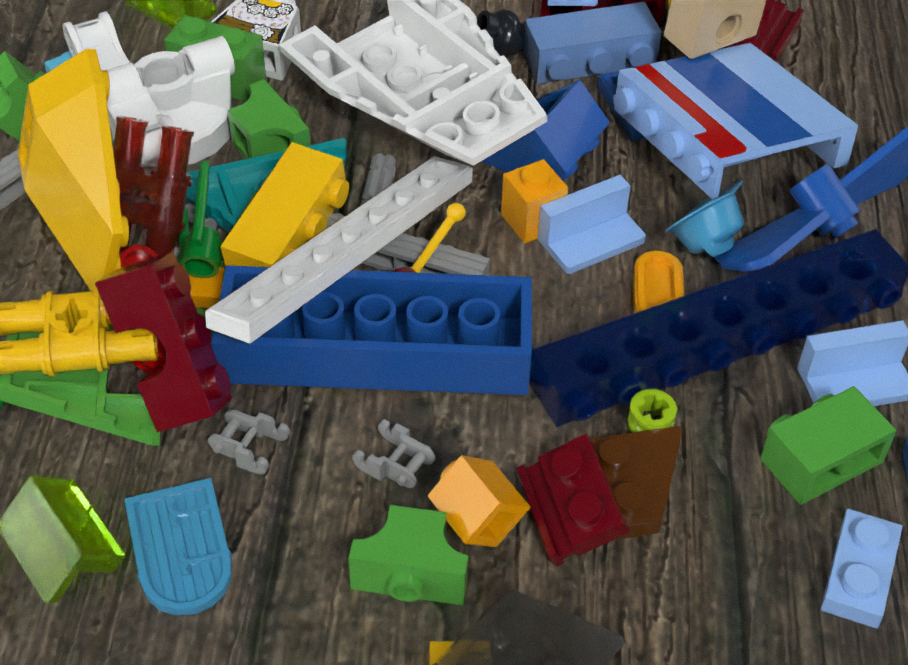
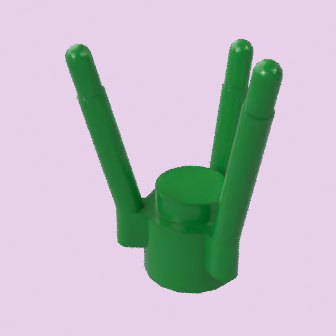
[177,160,258,278]

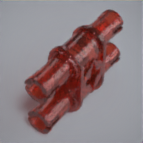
[113,116,194,255]

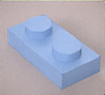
[820,508,903,629]

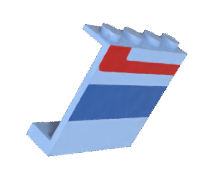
[613,43,858,199]

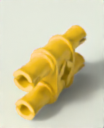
[0,287,158,377]

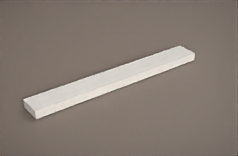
[205,156,473,344]

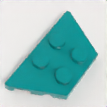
[173,138,347,233]

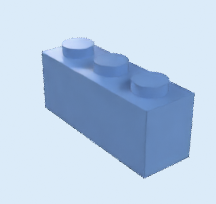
[523,2,662,84]

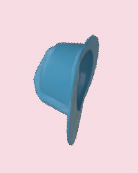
[664,179,744,257]

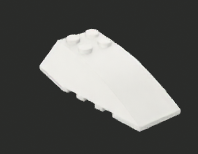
[279,0,547,166]

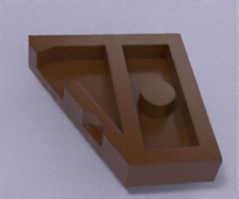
[590,426,682,540]

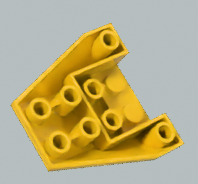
[18,49,129,291]

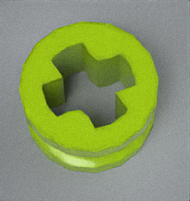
[627,389,677,433]

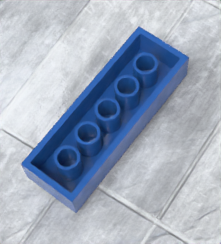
[211,265,532,395]

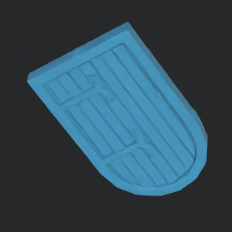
[124,478,232,616]

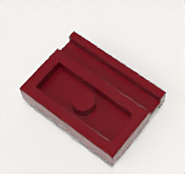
[720,0,804,63]
[516,433,630,567]

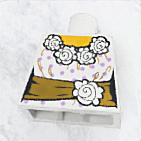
[211,0,301,81]

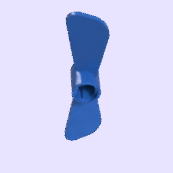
[715,126,908,271]

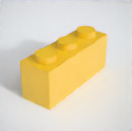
[220,142,349,267]

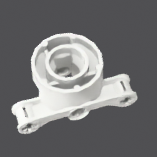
[62,11,235,170]

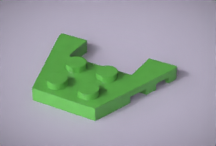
[0,325,161,446]

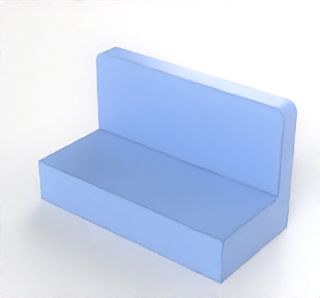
[537,175,646,274]
[797,320,908,406]

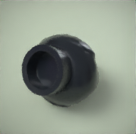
[477,9,525,57]

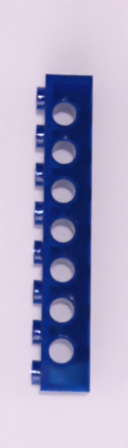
[529,229,908,427]

